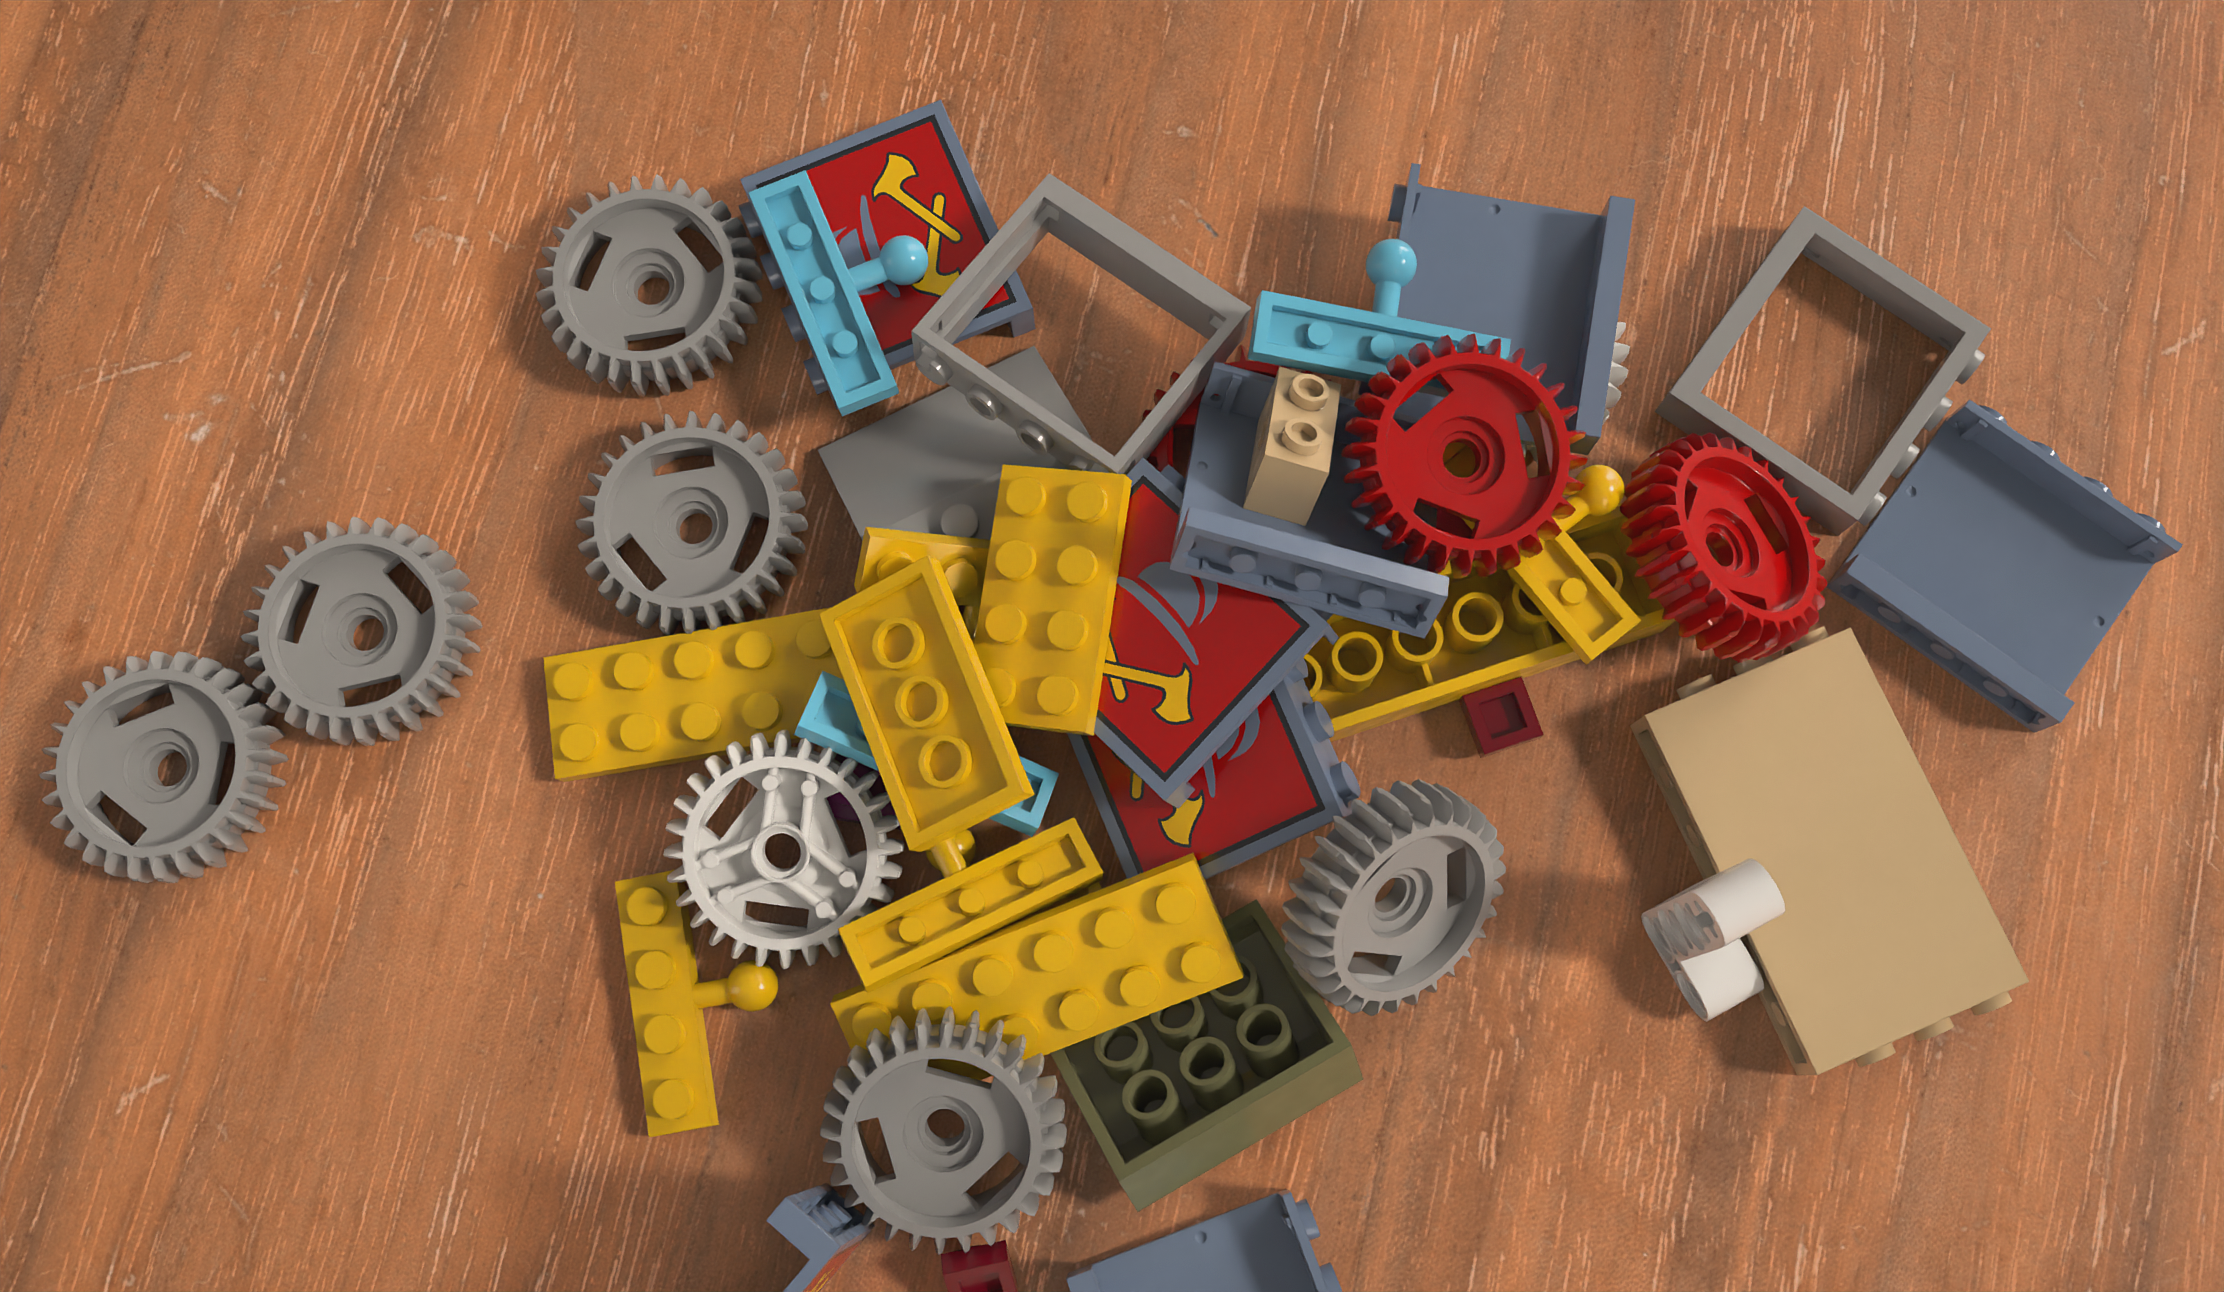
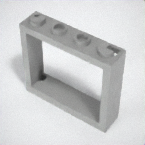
[911,173,1251,475]
[1655,206,1991,536]

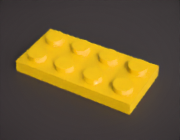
[974,464,1132,736]
[819,555,1035,852]

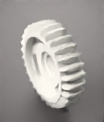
[663,730,905,969]

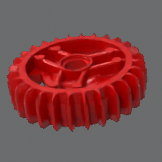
[1341,334,1588,579]
[1619,432,1827,663]

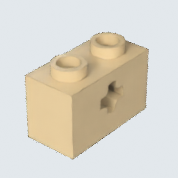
[1243,367,1341,526]

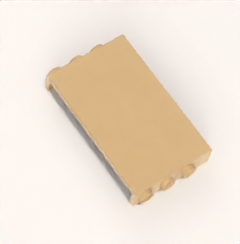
[1630,627,2029,1075]

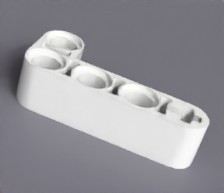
[1641,859,1785,1022]

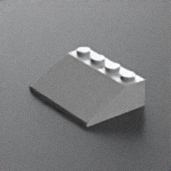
[818,346,1092,541]

